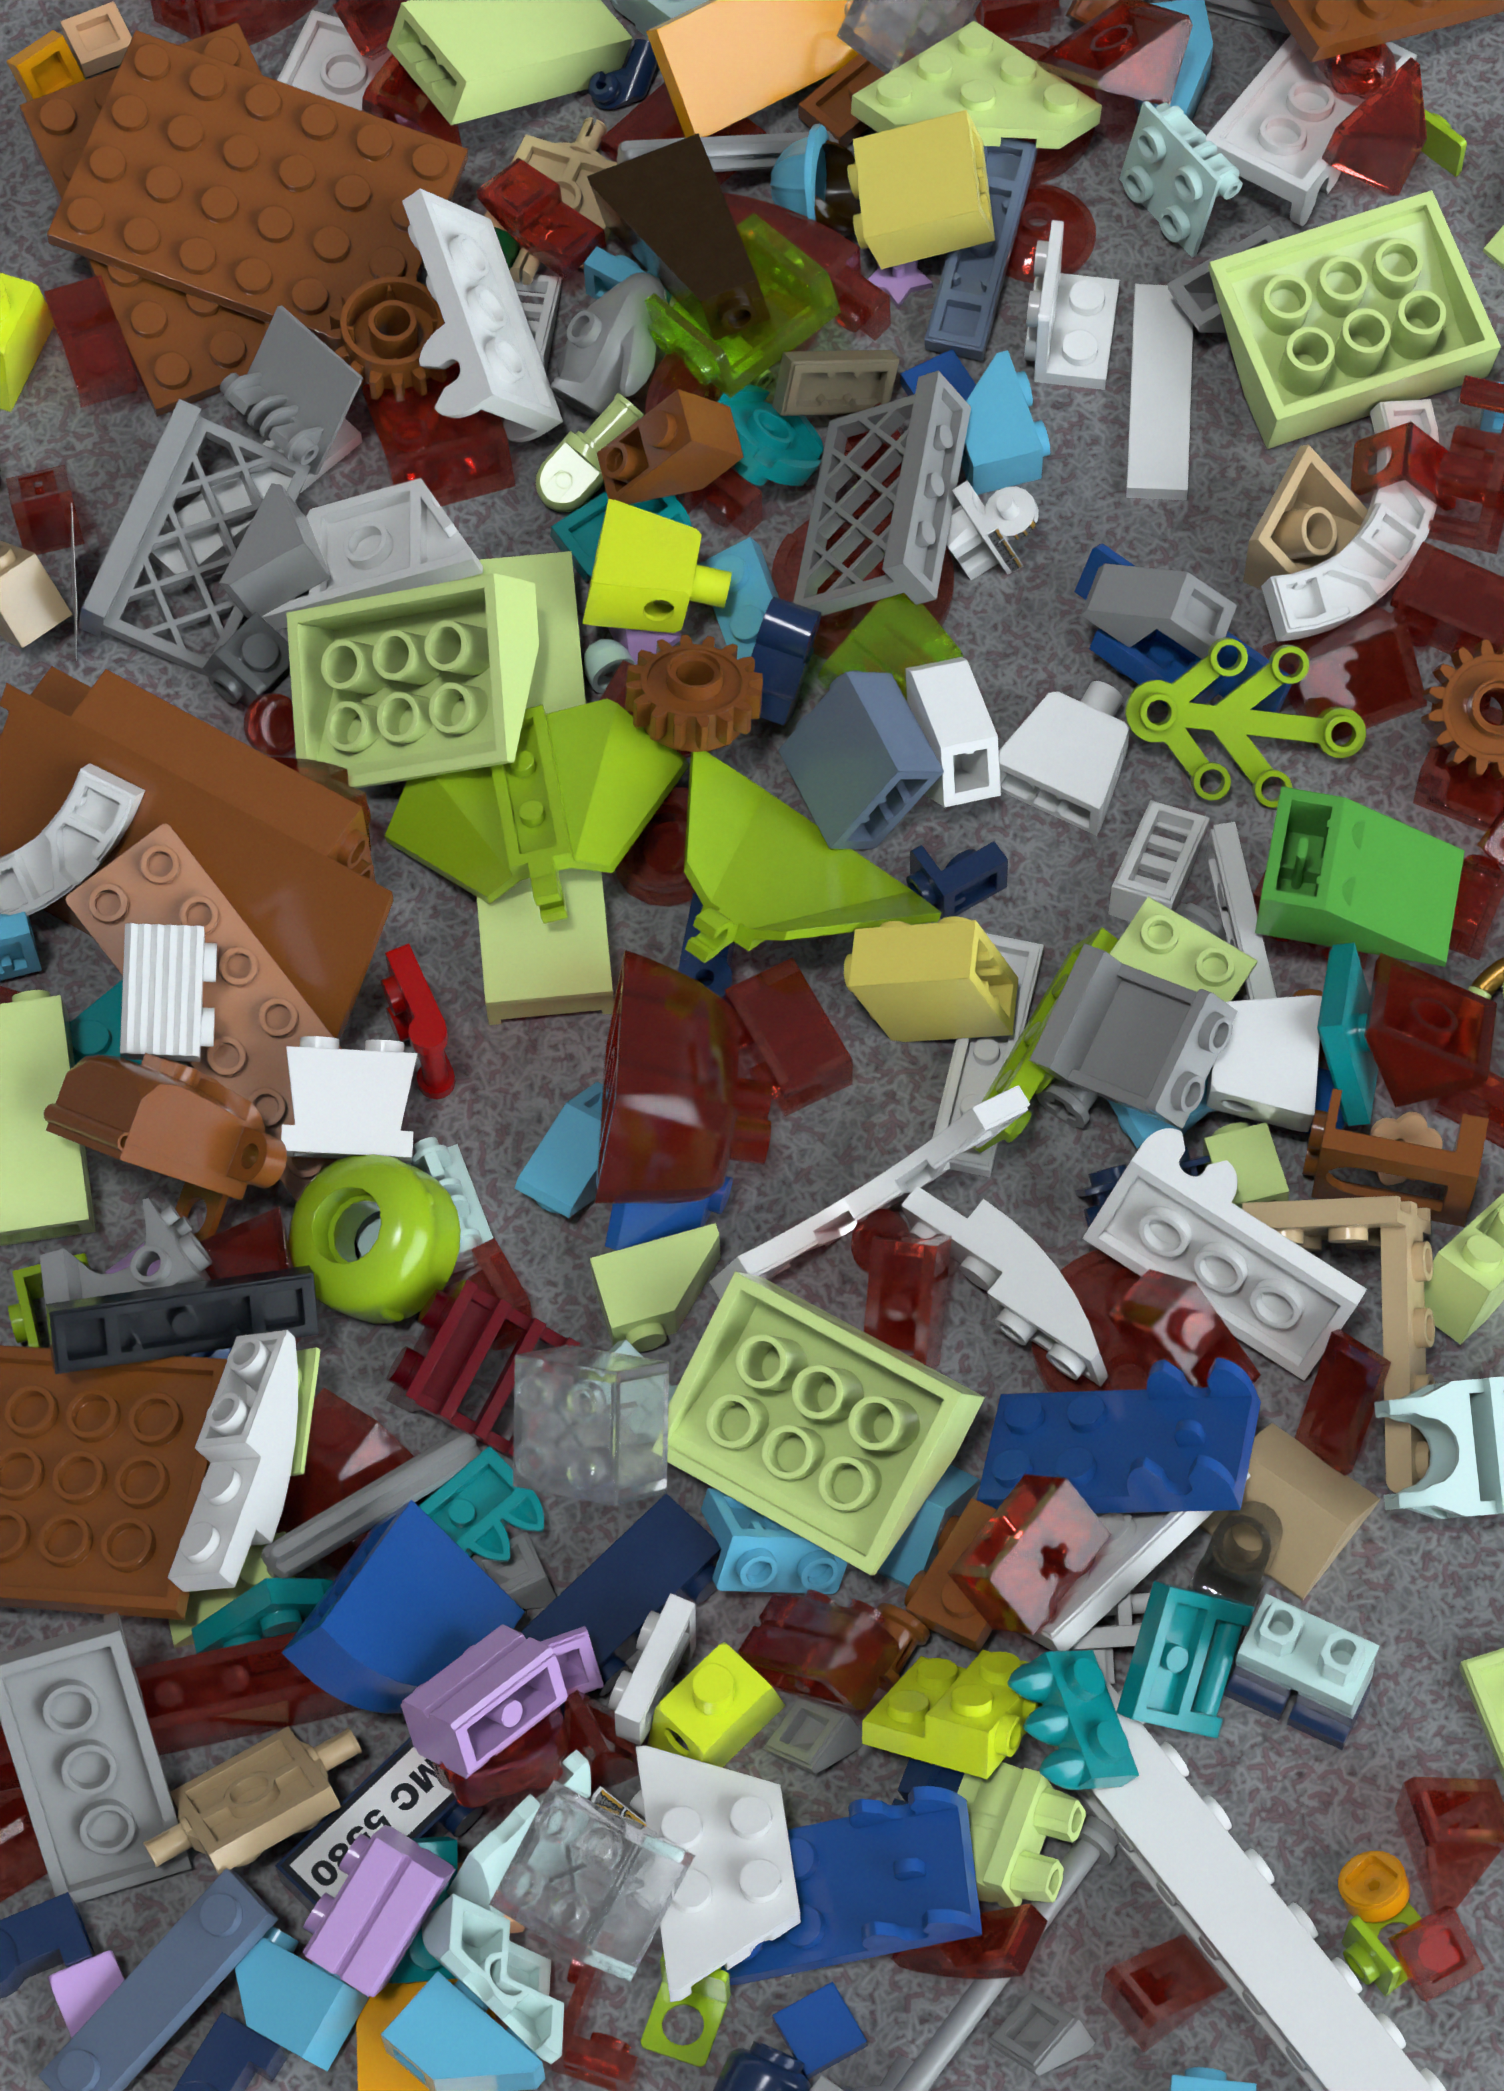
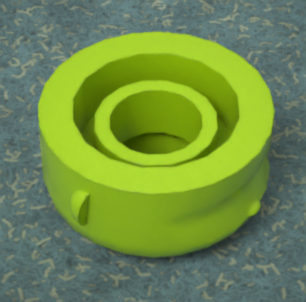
[288,1154,461,1324]

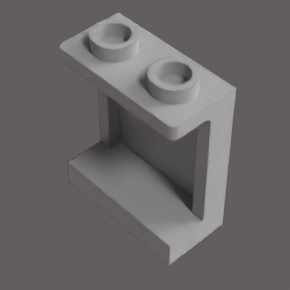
[1029,943,1238,1129]

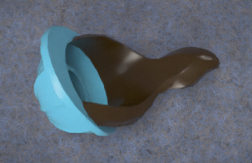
[770,124,861,237]

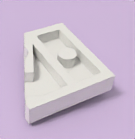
[608,1593,696,1746]

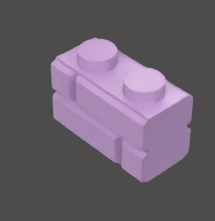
[401,1624,568,1779]
[303,1825,456,1997]

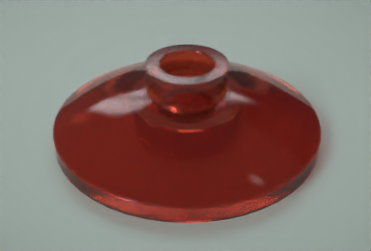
[1006,184,1096,283]

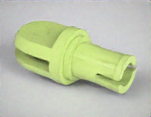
[536,393,644,512]

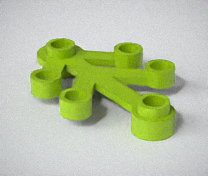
[1125,637,1366,808]

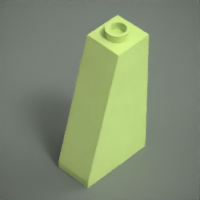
[386,0,633,125]
[0,990,96,1246]

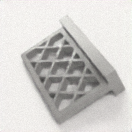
[793,371,971,616]
[78,399,311,677]

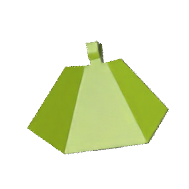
[385,698,689,924]
[684,751,942,963]

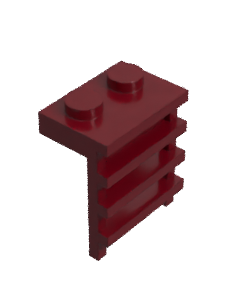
[386,1279,600,1473]

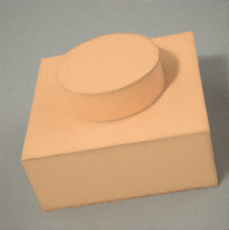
[60,1,132,78]

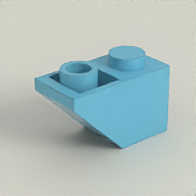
[961,350,1050,495]
[235,1926,369,2072]
[381,1971,546,2091]

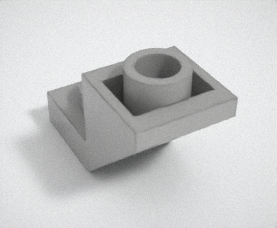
[1081,563,1237,659]

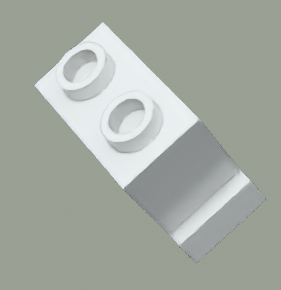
[281,1036,417,1163]

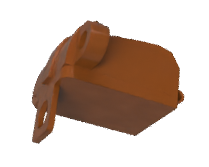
[44,1053,287,1253]

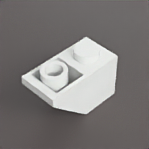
[905,657,1001,808]

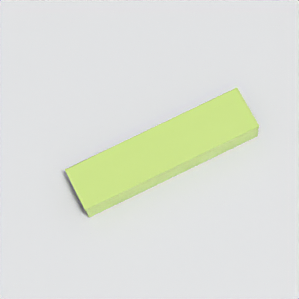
[463,551,615,1025]

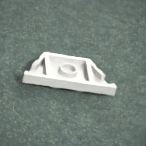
[262,478,483,630]
[636,1745,801,2002]

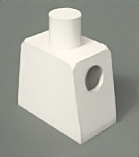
[999,681,1130,836]
[1206,995,1322,1132]

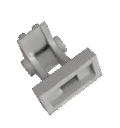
[39,1198,212,1314]

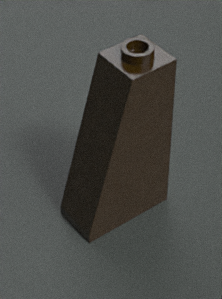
[587,133,771,341]

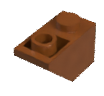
[597,389,744,505]

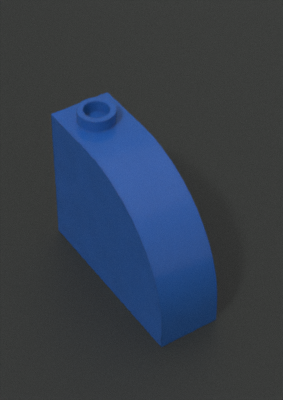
[282,1500,525,1713]

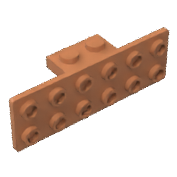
[65,824,342,1201]

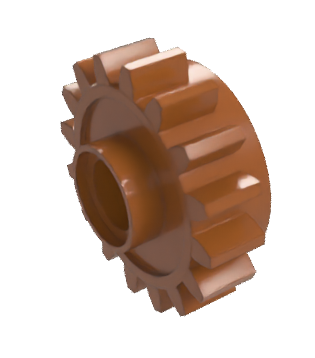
[327,273,457,401]
[625,634,763,752]
[1421,640,1504,780]

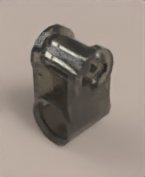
[1187,1501,1283,1639]

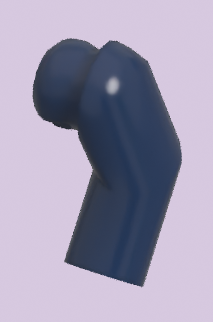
[588,39,657,110]

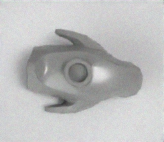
[550,272,672,420]

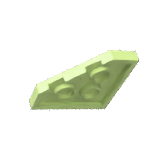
[851,21,1102,149]

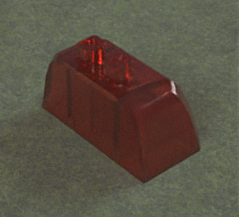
[595,950,772,1204]

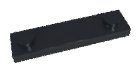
[46,1265,319,1374]

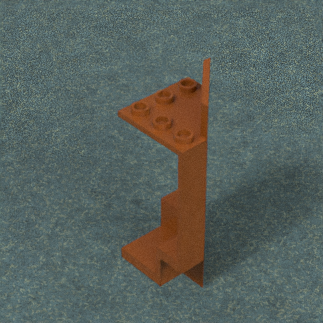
[0,666,394,1039]

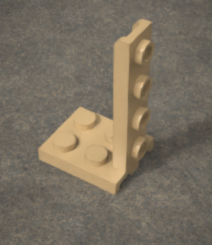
[1242,1196,1435,1493]

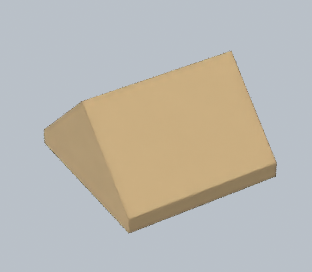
[1243,445,1368,590]
[1198,1423,1380,1601]

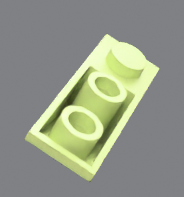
[1424,1193,1504,1345]

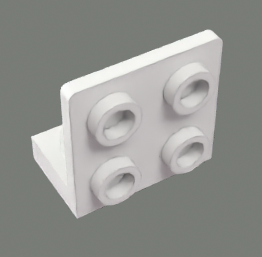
[1024,220,1120,390]

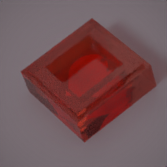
[1388,1905,1485,2003]

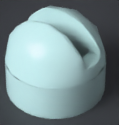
[583,639,636,693]

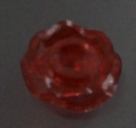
[1323,43,1397,100]

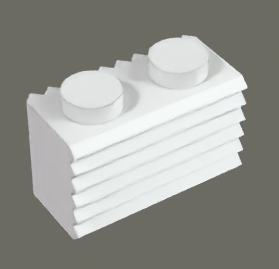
[120,923,217,1062]

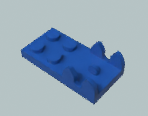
[977,1358,1261,1515]
[721,1786,982,1985]

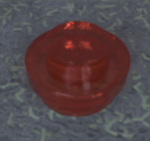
[244,693,295,755]

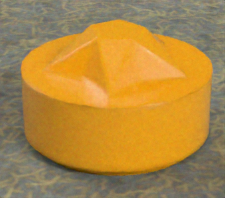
[1338,1851,1410,1923]

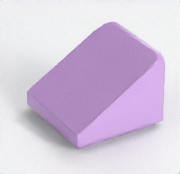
[48,1950,125,2038]

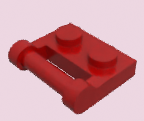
[380,943,456,1100]

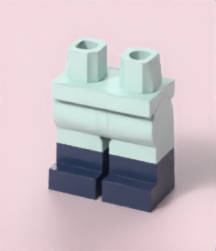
[1224,1594,1379,1750]

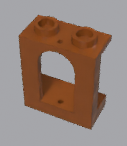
[1302,1089,1489,1227]

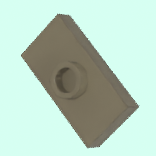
[772,350,900,416]

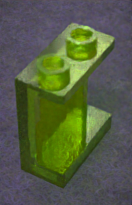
[644,213,841,398]

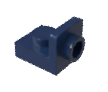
[906,841,1008,919]

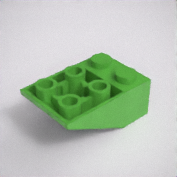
[1255,786,1465,967]

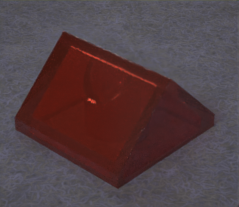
[1036,0,1193,105]
[1262,604,1427,748]
[1364,953,1497,1108]

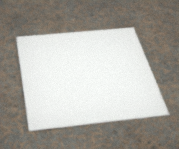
[71,503,77,661]

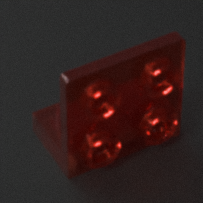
[362,362,516,507]

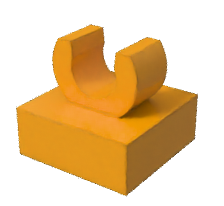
[6,30,86,102]

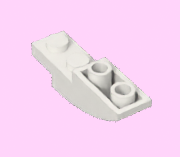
[901,1186,1108,1387]
[167,1330,298,1592]

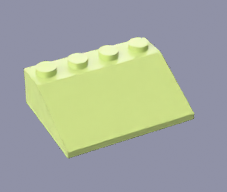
[1208,190,1501,449]
[286,573,539,792]
[646,1271,985,1575]

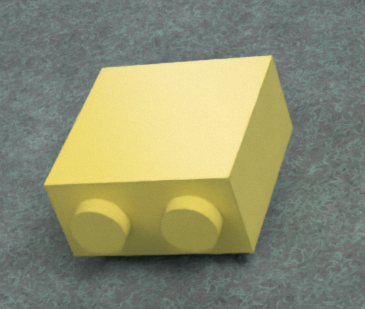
[847,110,995,269]
[844,916,1019,1042]

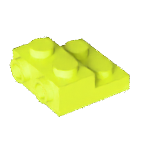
[862,1650,1043,1779]

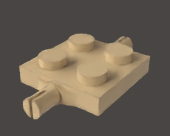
[485,117,617,285]
[143,1726,362,1875]

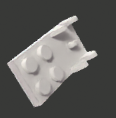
[1205,34,1417,226]
[402,188,563,442]
[1082,1128,1367,1381]

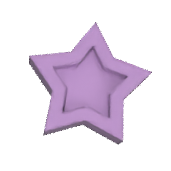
[863,260,933,309]

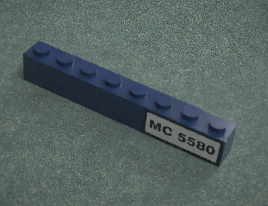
[275,1493,721,1912]

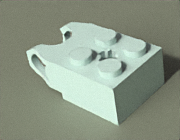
[1374,1377,1504,1519]

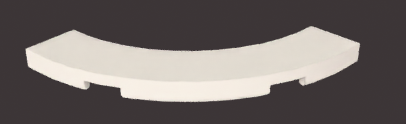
[1261,399,1441,642]
[0,763,146,916]
[709,1085,1031,1300]

